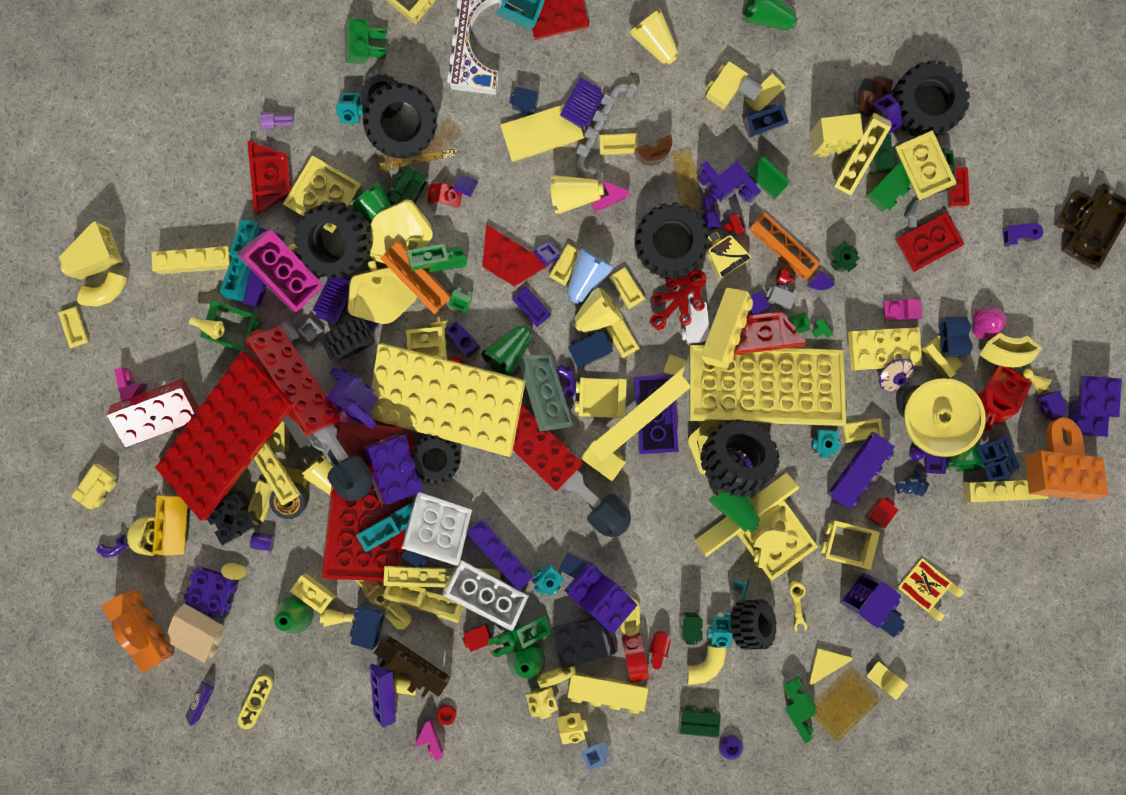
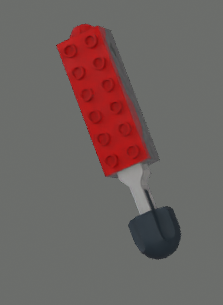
[241,326,372,501]
[513,405,631,537]

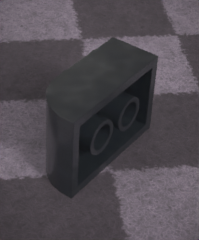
[552,617,618,669]

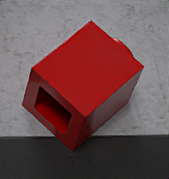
[865,497,899,528]
[462,623,492,652]

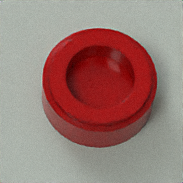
[437,705,456,725]

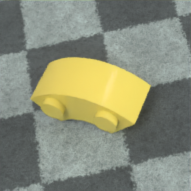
[980,333,1042,367]

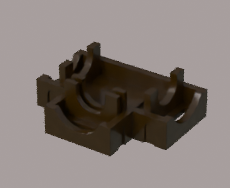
[1054,183,1126,270]
[374,634,451,698]

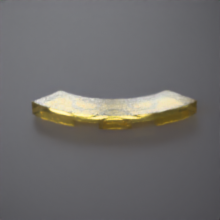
[378,147,458,170]

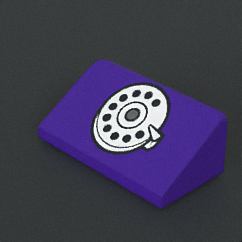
[185,682,214,726]

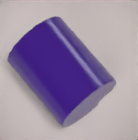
[250,533,274,551]

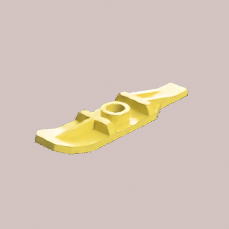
[355,580,412,630]

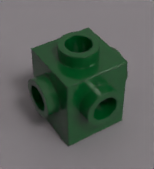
[827,241,860,273]

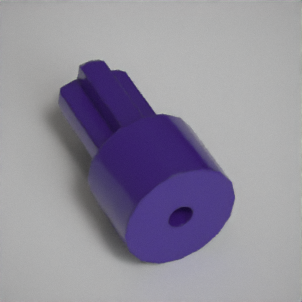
[702,197,721,230]

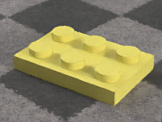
[895,130,956,200]

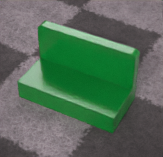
[747,156,791,200]

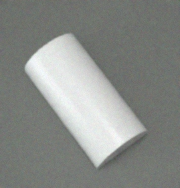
[442,560,529,631]

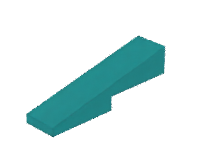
[219,219,260,301]
[356,500,414,552]

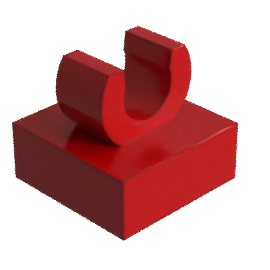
[724,213,747,235]

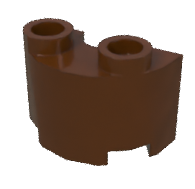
[634,135,673,166]

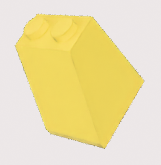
[59,221,123,280]

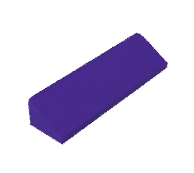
[369,664,396,728]

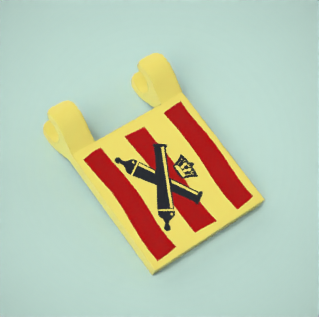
[897,558,964,621]

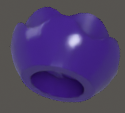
[719,735,743,760]

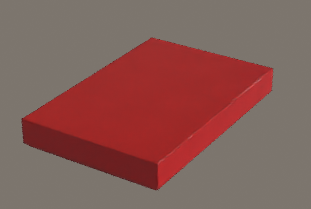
[895,212,965,272]

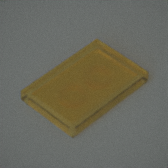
[813,673,879,742]

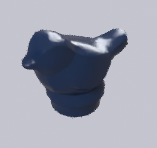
[895,465,929,497]

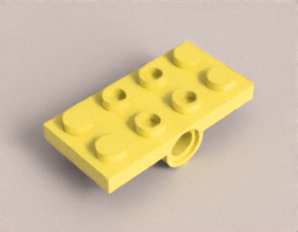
[406,327,447,360]
[848,327,922,371]

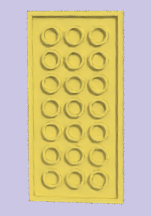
[369,343,526,457]
[689,345,846,426]

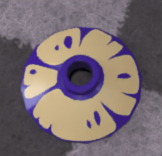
[879,358,914,392]

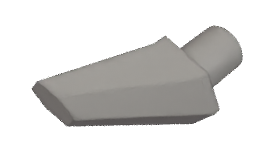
[905,200,921,228]

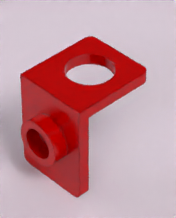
[427,183,462,208]

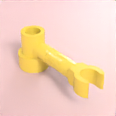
[788,581,807,632]

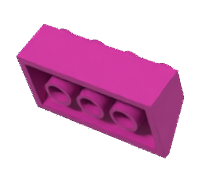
[237,229,324,312]

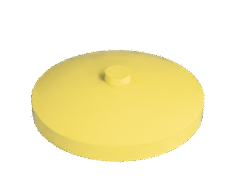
[904,378,986,457]

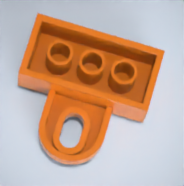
[1025,418,1109,501]
[101,589,174,673]

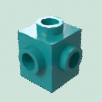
[336,93,364,125]
[811,430,841,458]
[532,564,565,597]
[707,617,733,648]

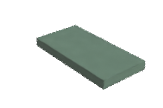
[518,354,573,431]

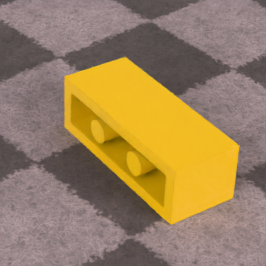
[153,495,188,555]

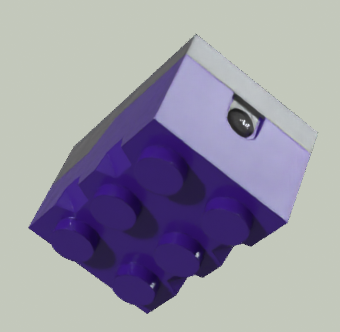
[361,434,423,505]

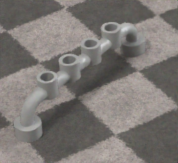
[576,82,639,179]

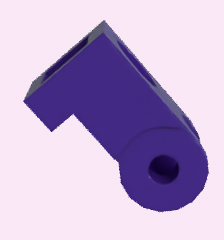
[873,94,902,133]
[1002,223,1043,247]
[445,320,481,358]

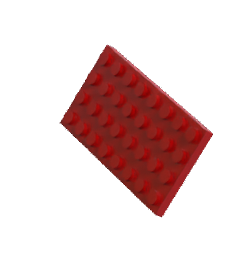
[155,352,295,521]
[321,422,415,582]

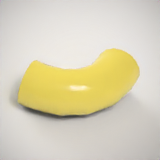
[77,272,128,307]
[687,645,726,685]

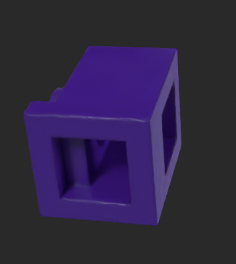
[1035,391,1068,422]

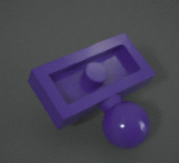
[909,446,947,474]

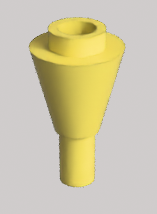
[189,317,225,340]
[320,608,356,627]

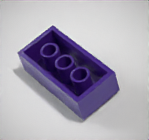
[634,374,679,454]
[840,573,901,628]

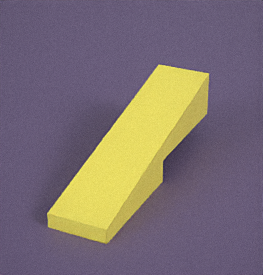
[383,586,464,624]

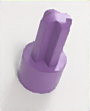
[260,112,293,130]

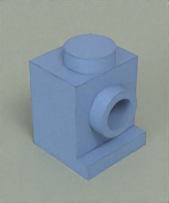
[581,742,611,771]

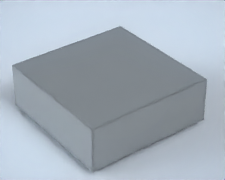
[296,317,324,344]

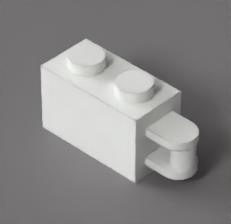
[679,291,710,344]

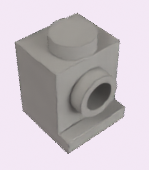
[766,285,798,311]

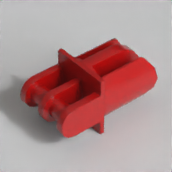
[648,631,671,669]

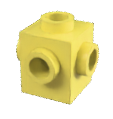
[525,687,558,719]
[557,713,588,744]

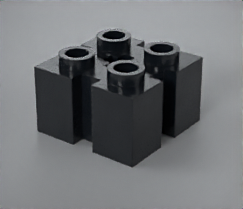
[207,491,261,545]

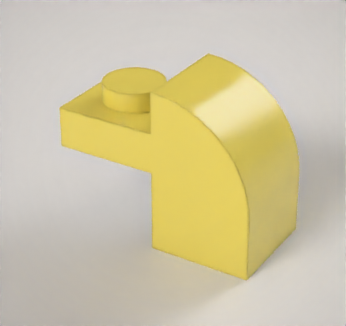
[751,529,788,569]

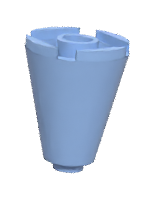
[567,248,613,304]

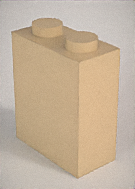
[164,603,225,663]

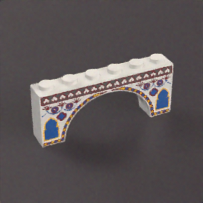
[447,0,501,95]

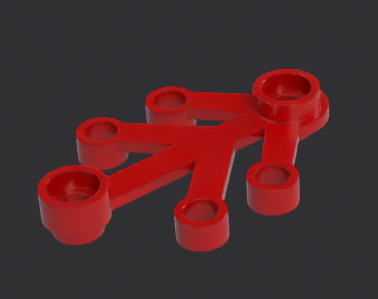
[650,270,707,330]

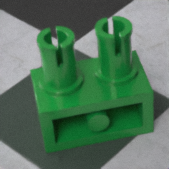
[344,18,387,64]

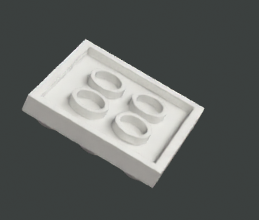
[402,492,472,566]

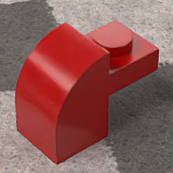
[621,634,650,683]

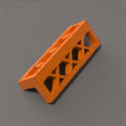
[749,212,821,281]
[380,241,451,314]

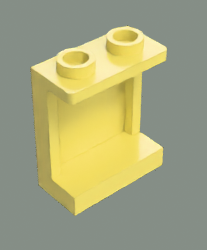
[575,377,627,418]

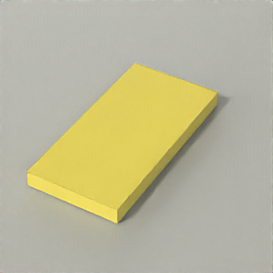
[500,104,584,162]

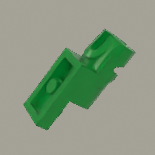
[406,243,467,273]
[488,615,551,657]
[783,676,817,744]

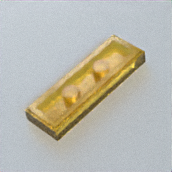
[672,152,703,210]

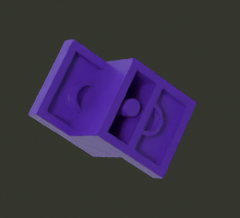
[697,160,761,203]
[326,367,379,429]
[1068,375,1122,437]
[564,561,638,634]

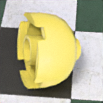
[127,517,155,556]

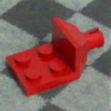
[977,365,1032,431]

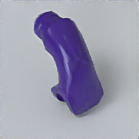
[556,365,576,399]
[96,534,129,558]

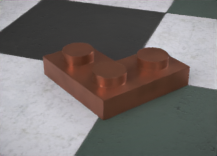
[857,76,893,116]

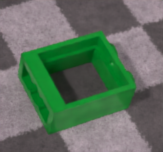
[200,301,261,351]

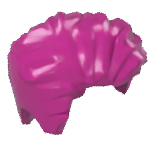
[972,307,1007,340]

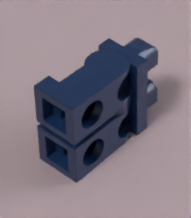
[977,435,1020,482]

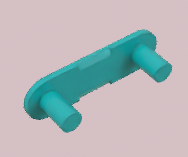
[724,579,749,617]

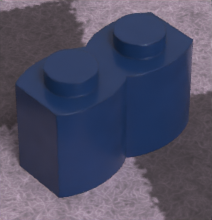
[939,317,973,357]

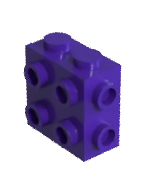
[184,566,238,618]

